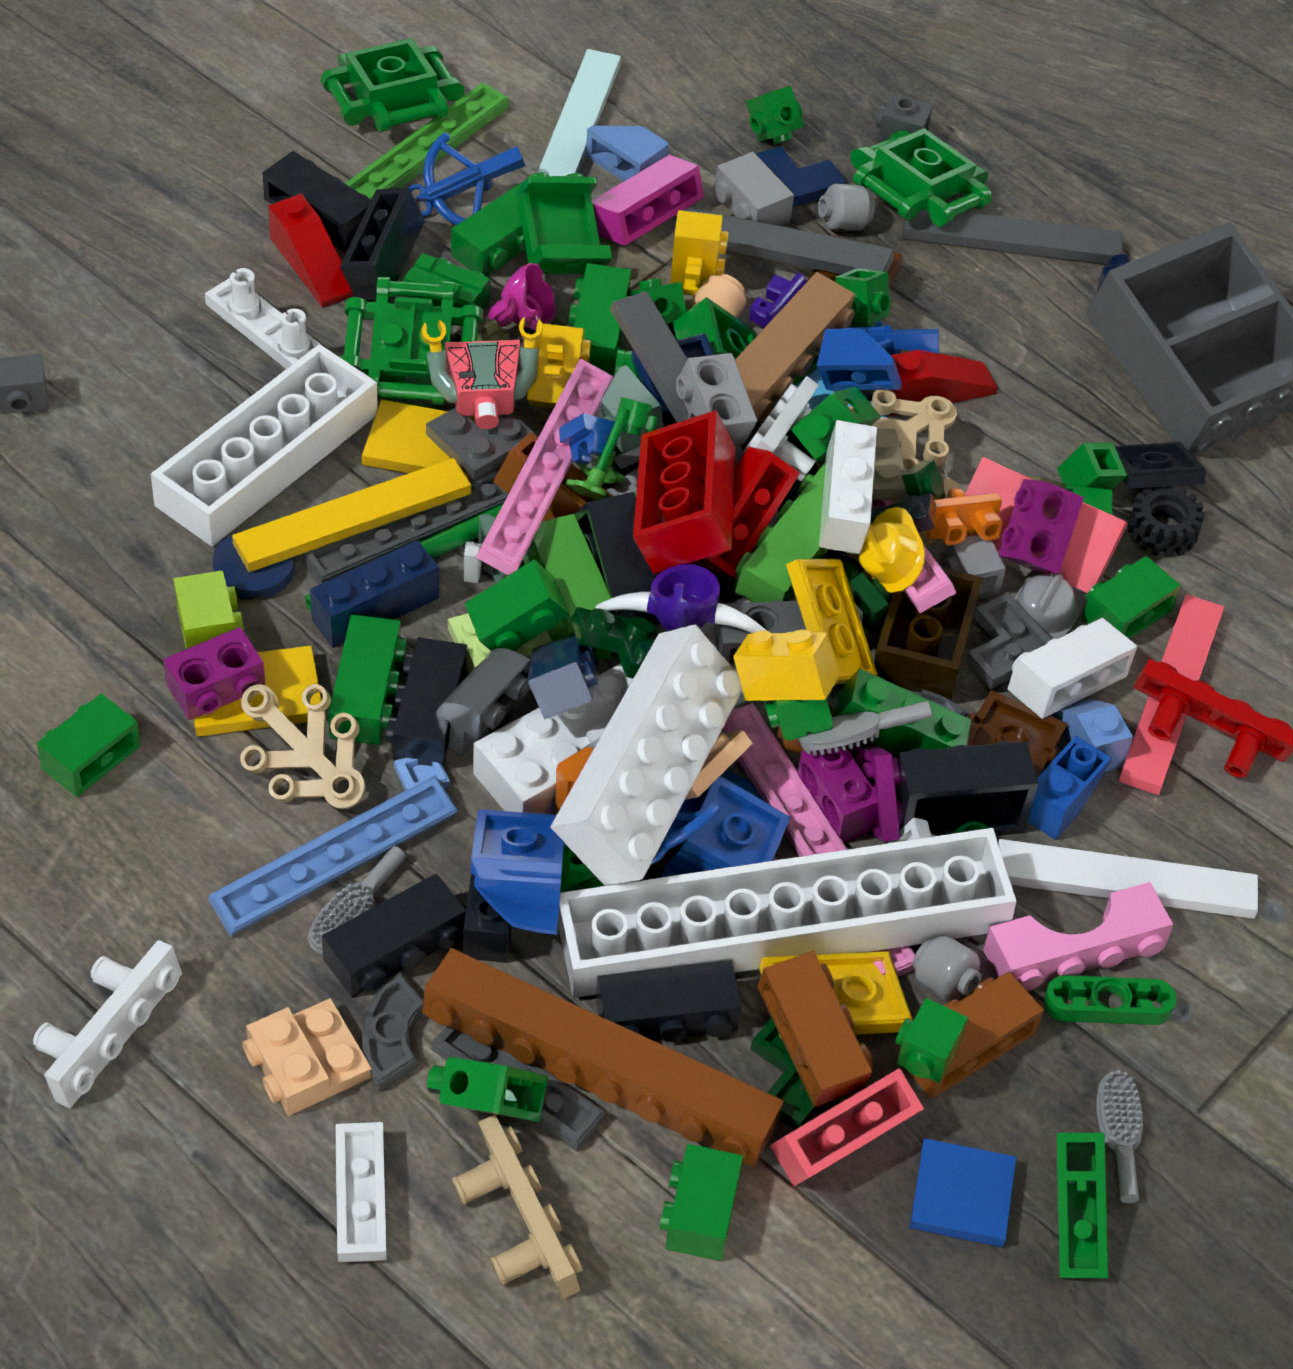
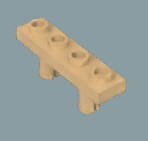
[451,1114,583,1300]

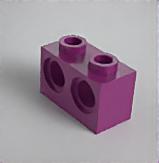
[998,479,1084,574]
[163,627,265,720]
[798,746,878,843]

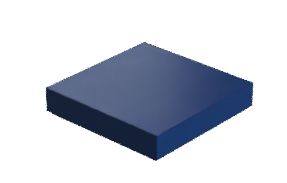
[909,1138,1016,1247]

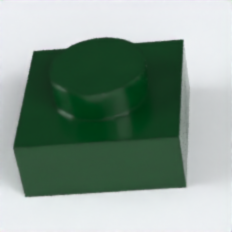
[901,459,946,500]

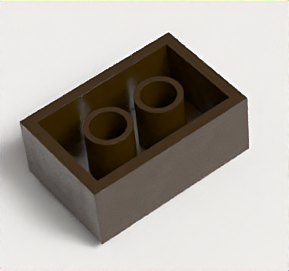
[874,567,983,700]

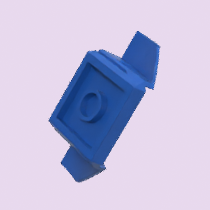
[659,770,791,878]
[470,809,565,935]

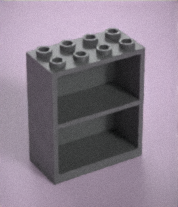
[1086,222,1293,453]

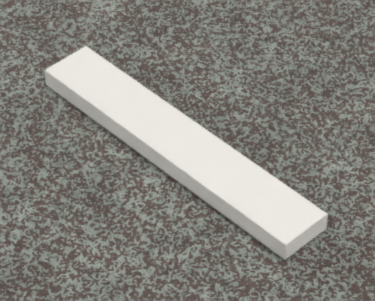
[998,839,1258,919]

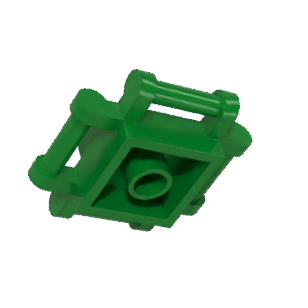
[320,38,465,133]
[850,128,992,227]
[340,277,483,405]

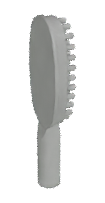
[798,701,932,756]
[308,846,406,955]
[1096,1069,1143,1203]

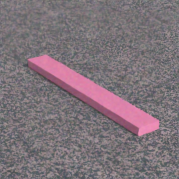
[475,359,614,575]
[721,702,915,977]

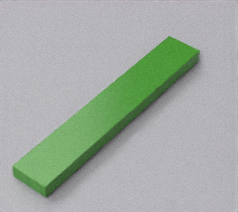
[345,82,509,200]

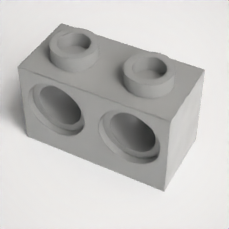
[676,353,757,444]

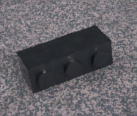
[262,151,371,252]
[340,188,425,300]
[386,637,467,768]
[322,873,466,998]
[595,961,742,1042]

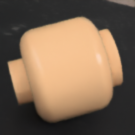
[691,274,747,319]

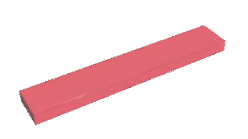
[1118,594,1224,796]

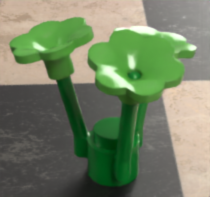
[566,397,658,500]

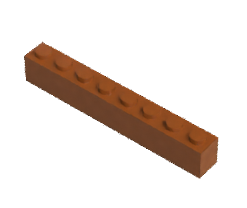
[422,948,784,1168]

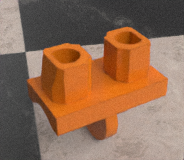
[925,488,1002,546]

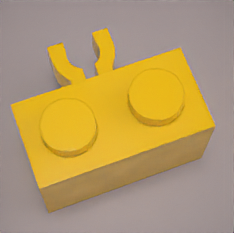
[670,210,728,295]
[527,323,591,409]
[733,630,839,701]

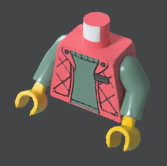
[421,317,543,429]

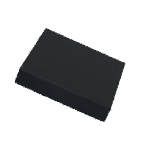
[1115,442,1206,489]

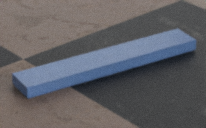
[208,775,458,937]

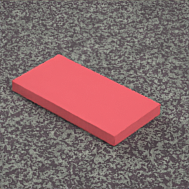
[965,457,1128,593]

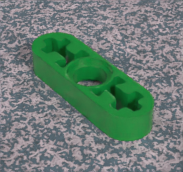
[1043,975,1177,1025]

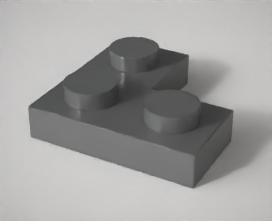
[426,407,537,481]
[966,592,1052,690]

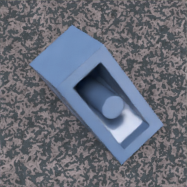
[586,126,669,181]
[1052,698,1133,772]

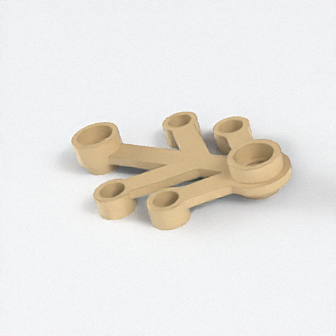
[849,390,957,472]
[240,684,366,810]

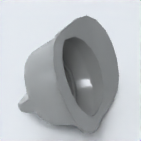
[1014,571,1086,639]

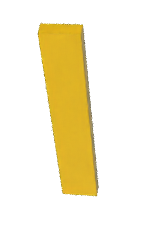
[232,458,471,572]

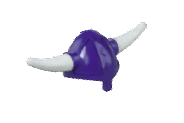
[595,564,767,633]

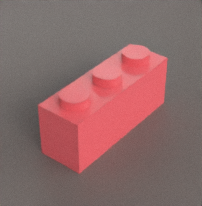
[770,1068,924,1186]

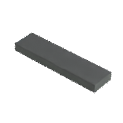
[431,1026,606,1152]

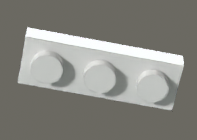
[336,1122,387,1262]

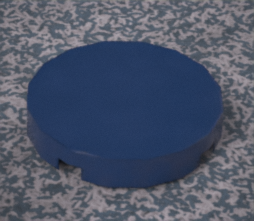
[212,529,295,600]

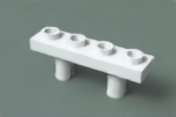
[205,268,321,369]
[743,376,819,481]
[33,940,182,1109]

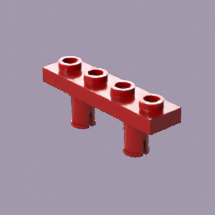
[1132,659,1293,779]

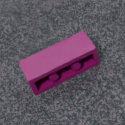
[592,155,704,246]

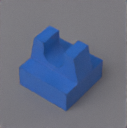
[559,413,615,465]

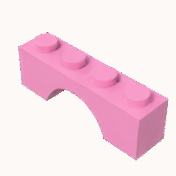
[983,882,1174,991]

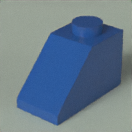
[817,328,902,390]

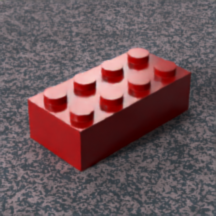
[633,410,736,574]

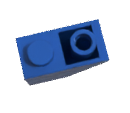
[1028,736,1111,840]

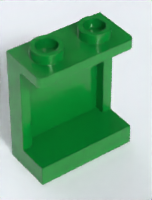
[516,172,612,274]

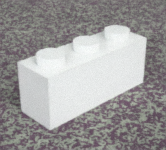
[819,420,877,554]
[1008,618,1138,719]

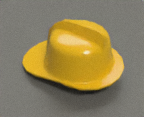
[858,507,925,593]

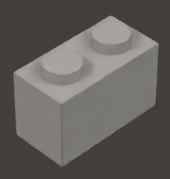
[714,152,794,226]

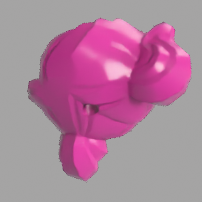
[488,263,556,331]

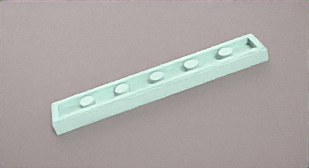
[537,49,621,176]

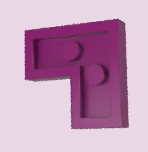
[853,742,903,842]

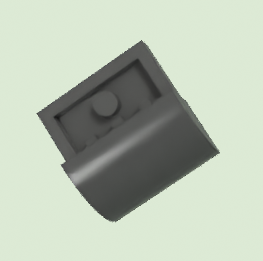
[436,648,530,756]

